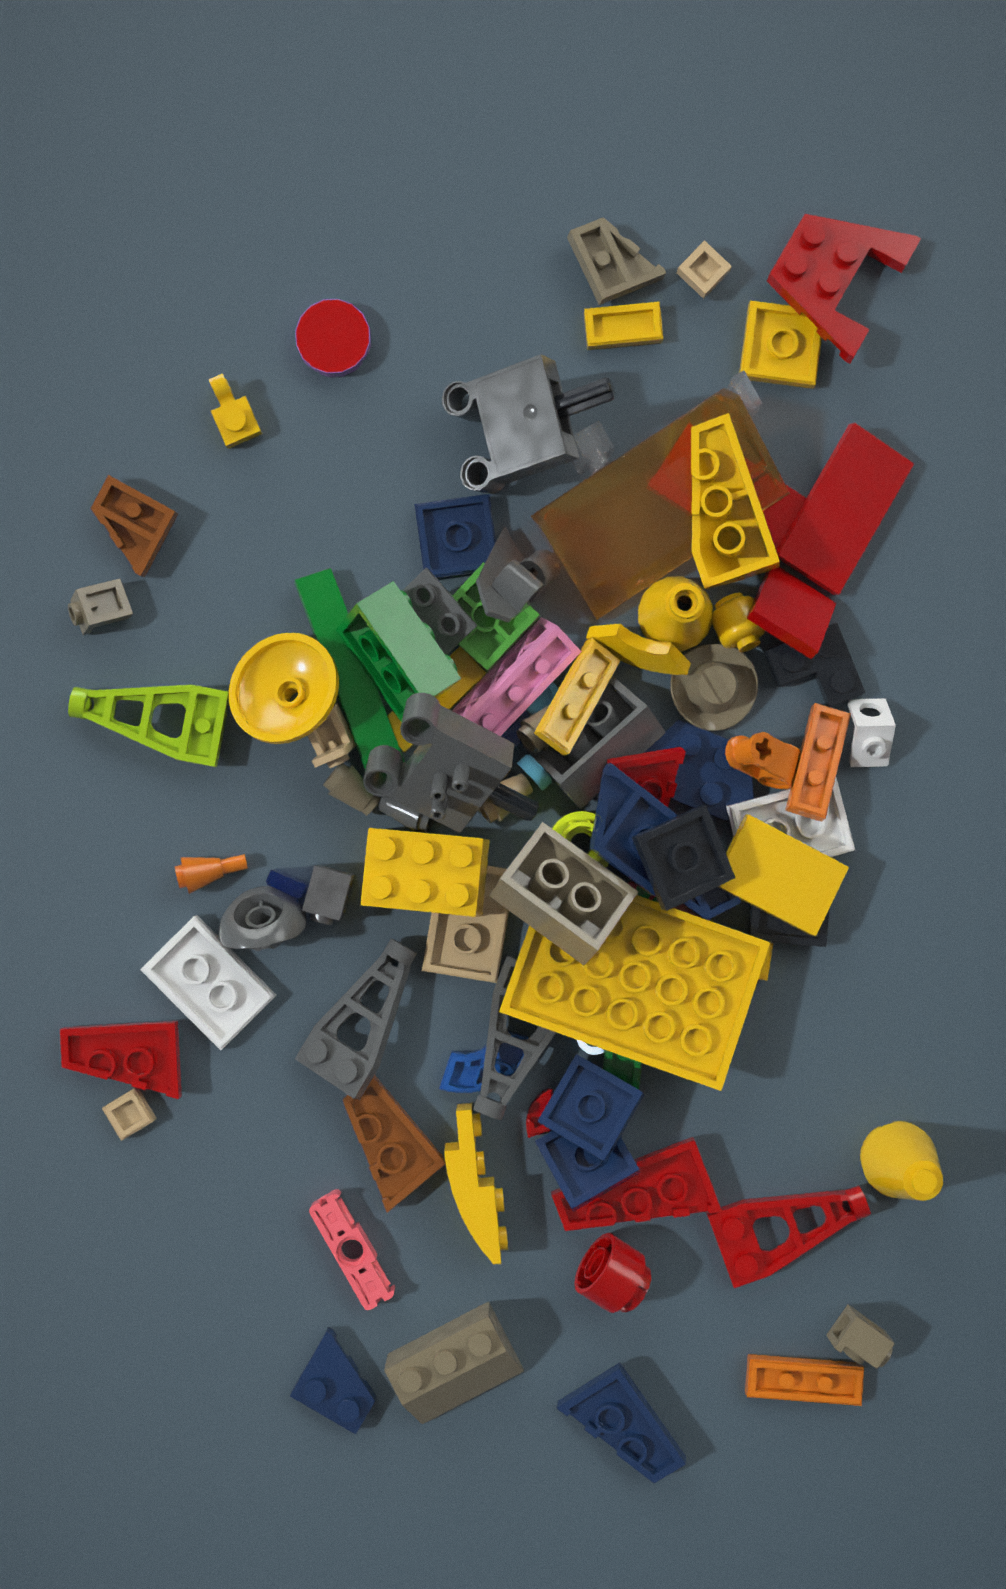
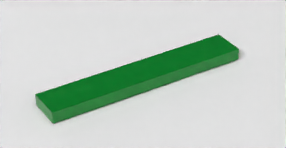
[294,568,405,770]

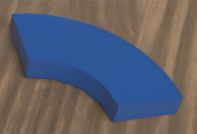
[439,1030,530,1093]

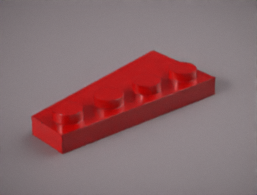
[551,1137,722,1231]

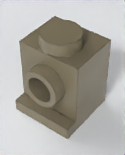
[826,1304,895,1369]

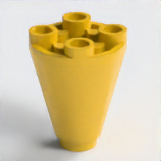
[638,576,713,652]

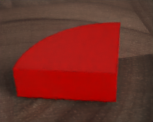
[526,1087,553,1138]

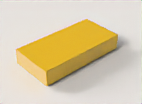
[584,302,663,350]

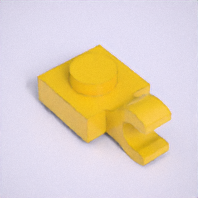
[209,374,262,449]

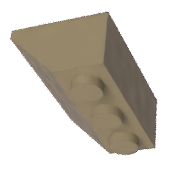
[489,822,638,965]
[384,1301,524,1424]

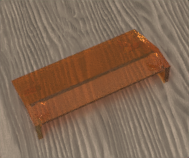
[530,388,790,620]

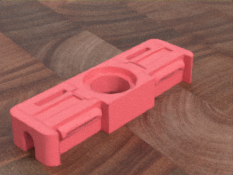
[309,1189,395,1310]

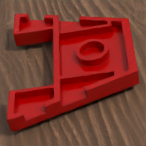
[767,214,921,364]

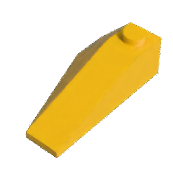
[691,413,780,589]

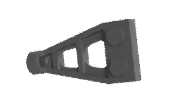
[295,938,417,1100]
[473,956,556,1120]

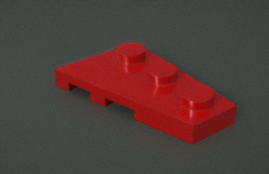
[607,747,686,872]
[60,1021,182,1099]

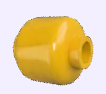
[712,592,765,652]

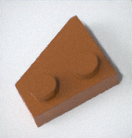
[90,475,179,578]

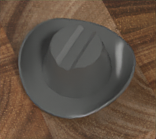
[219,886,307,951]

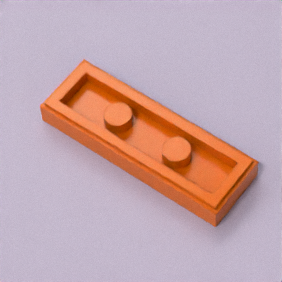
[785,703,851,822]
[745,1354,864,1406]

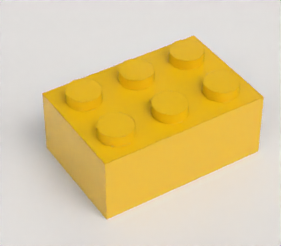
[361,828,490,917]

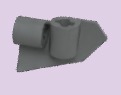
[476,527,560,622]

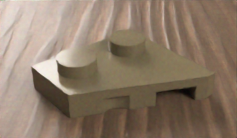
[567,217,666,305]

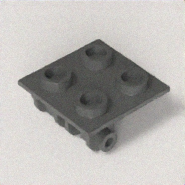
[403,567,478,654]

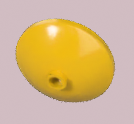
[229,633,339,744]

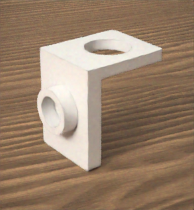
[848,698,896,767]

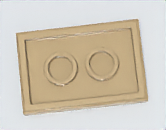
[422,865,509,983]

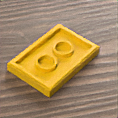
[718,814,849,936]

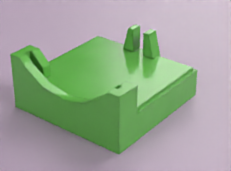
[452,562,540,673]

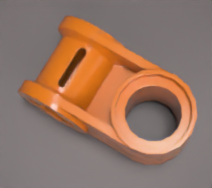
[725,732,800,789]

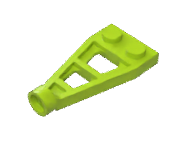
[68,685,229,767]

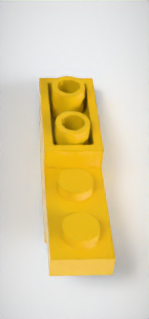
[444,1102,508,1264]

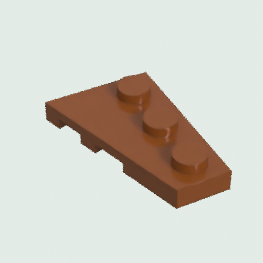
[342,1075,446,1213]

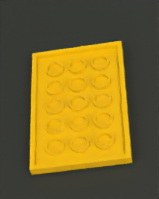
[499,895,770,1091]

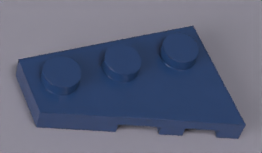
[556,1362,686,1484]

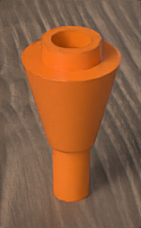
[175,854,248,894]

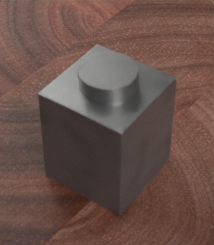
[302,865,355,925]

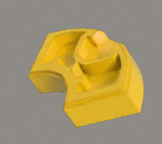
[586,624,691,675]

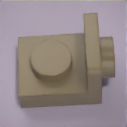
[68,579,133,635]

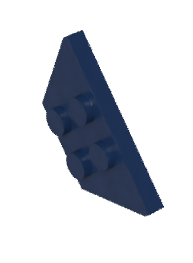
[644,720,754,823]
[590,763,678,896]

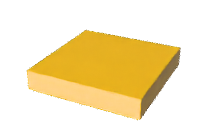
[739,300,822,389]

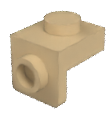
[308,703,356,768]

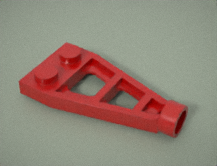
[706,1185,871,1288]

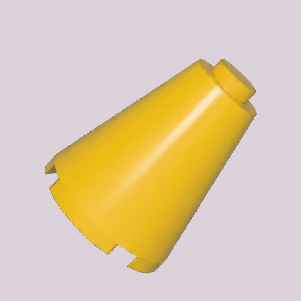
[860,1121,943,1201]

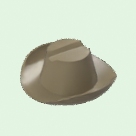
[671,644,758,731]

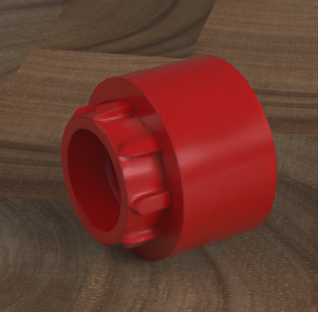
[574,1233,651,1313]

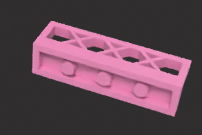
[452,617,582,736]

